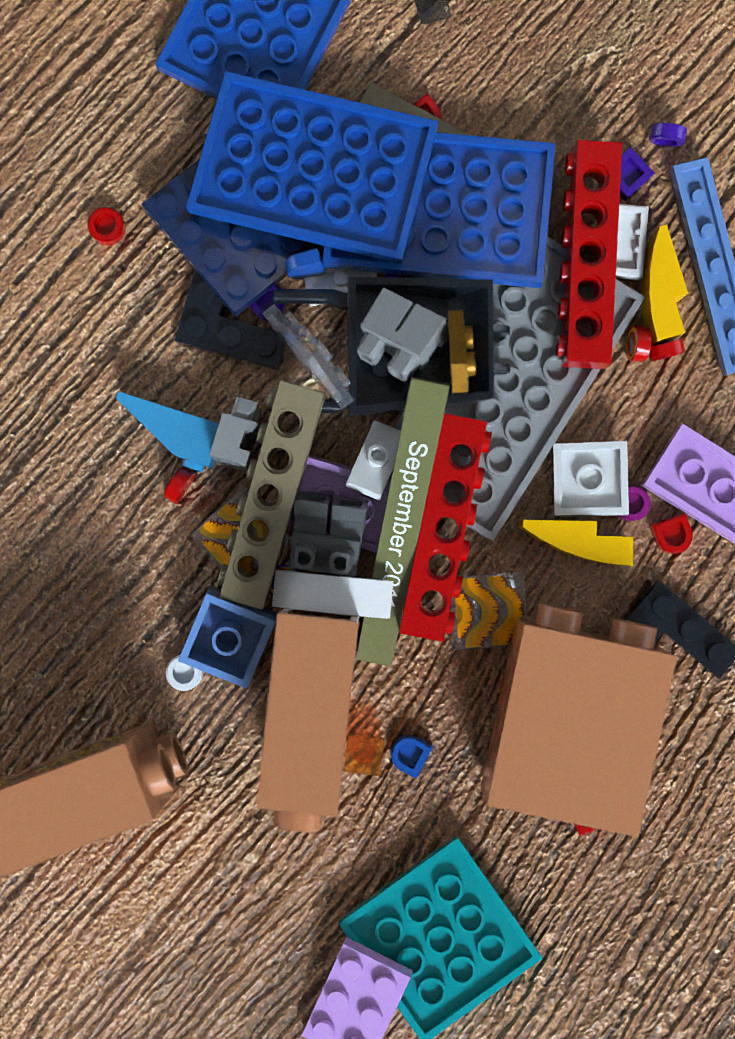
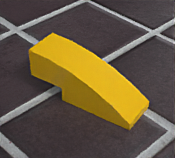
[641,224,689,347]
[518,520,633,566]

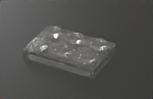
[262,304,354,410]

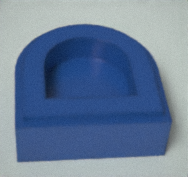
[285,248,326,279]
[391,734,433,779]

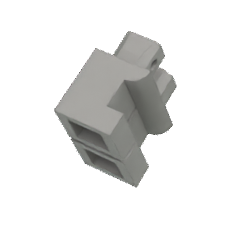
[357,288,449,382]
[209,397,262,472]

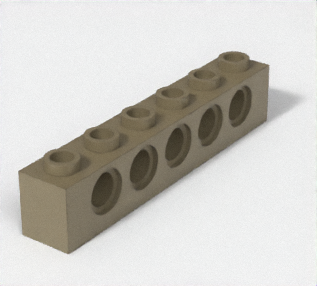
[217,380,326,610]

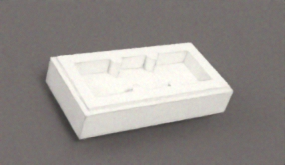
[616,204,649,280]
[346,420,401,501]

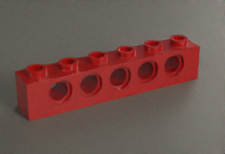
[556,140,622,369]
[399,413,492,642]

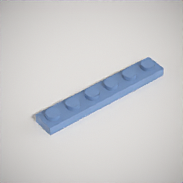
[669,157,735,376]

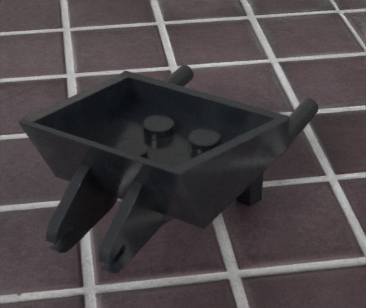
[274,277,510,417]

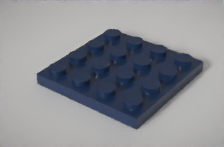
[141,159,324,317]

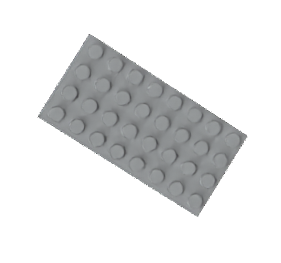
[390,237,645,542]

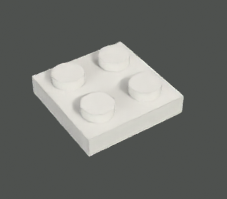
[553,441,629,517]

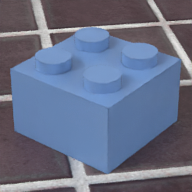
[178,586,276,689]

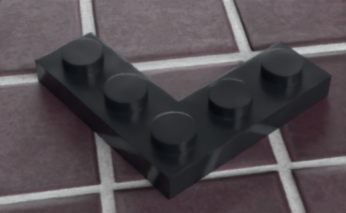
[174,269,289,371]
[623,581,735,679]

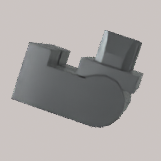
[289,491,369,577]

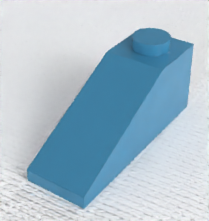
[116,391,219,472]

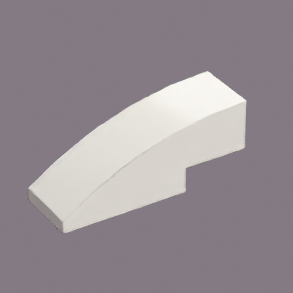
[272,570,393,619]

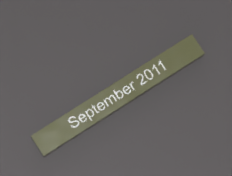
[356,376,450,667]

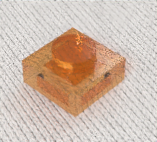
[344,733,385,776]

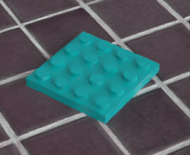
[338,835,543,1039]

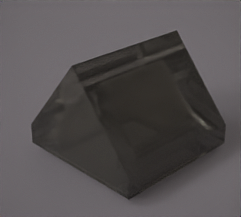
[415,0,452,24]

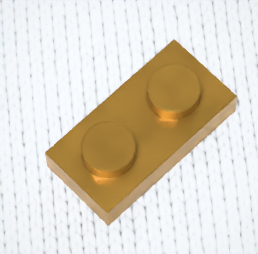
[448,310,475,393]

